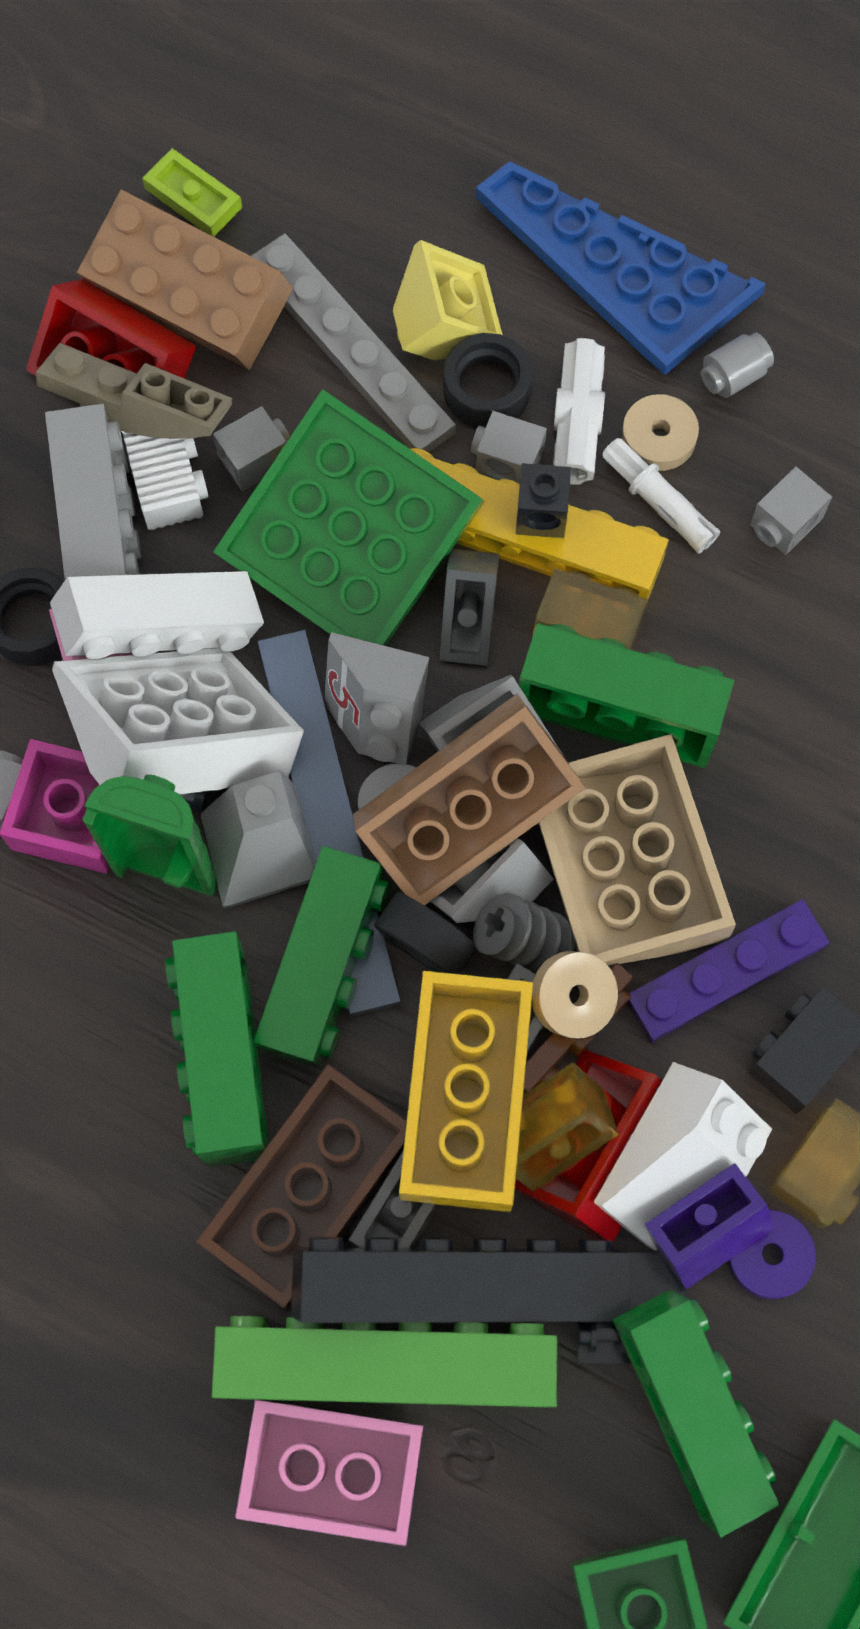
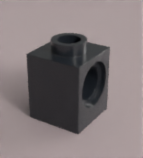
[515,463,571,538]

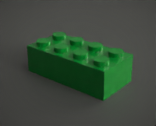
[519,623,735,769]
[165,931,269,1168]
[569,1535,708,1629]

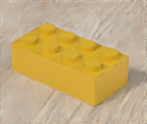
[399,971,533,1212]

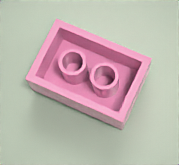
[235,1400,423,1546]

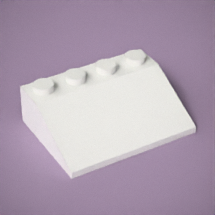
[52,648,304,794]

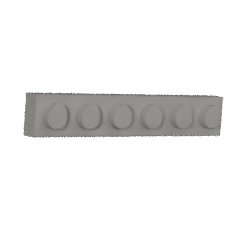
[252,233,456,453]

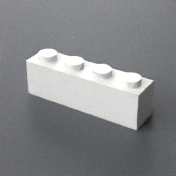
[50,571,264,659]

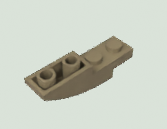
[36,343,232,439]

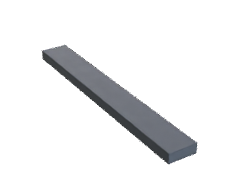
[258,630,400,1017]

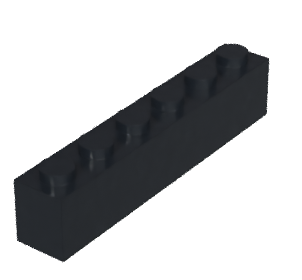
[291,1237,631,1323]

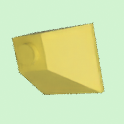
[393,240,503,361]

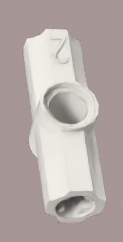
[553,338,605,485]

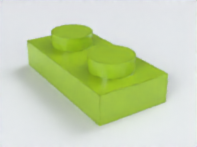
[142,148,242,237]

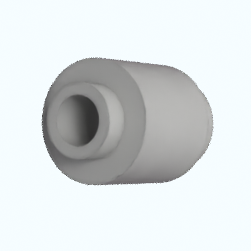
[701,333,774,398]

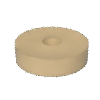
[622,394,699,471]
[531,951,618,1038]

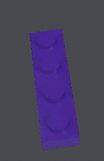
[627,899,830,1043]

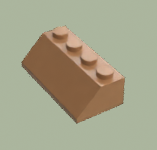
[353,693,585,905]

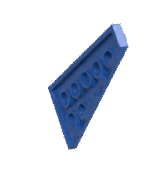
[476,161,766,376]

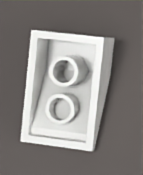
[593,1062,772,1251]

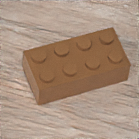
[77,189,293,371]

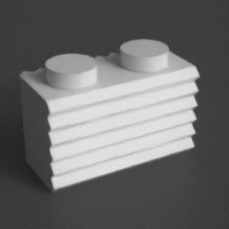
[122,431,209,530]

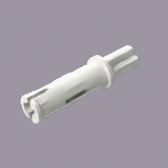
[602,438,720,554]

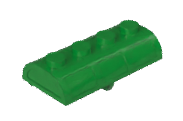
[83,774,217,897]
[722,1419,860,1629]

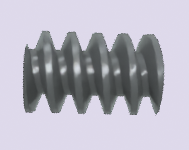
[473,893,578,973]

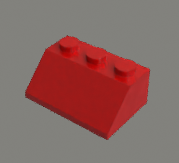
[26,279,197,379]
[514,1050,662,1243]

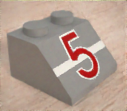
[324,632,429,766]

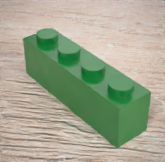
[253,846,390,1069]
[612,1289,779,1538]

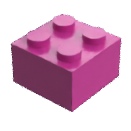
[0,739,110,874]

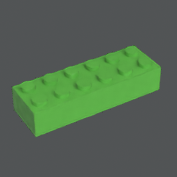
[212,1316,557,1408]

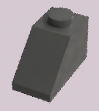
[439,549,500,666]

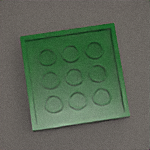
[213,389,485,646]

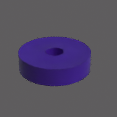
[727,1210,816,1300]

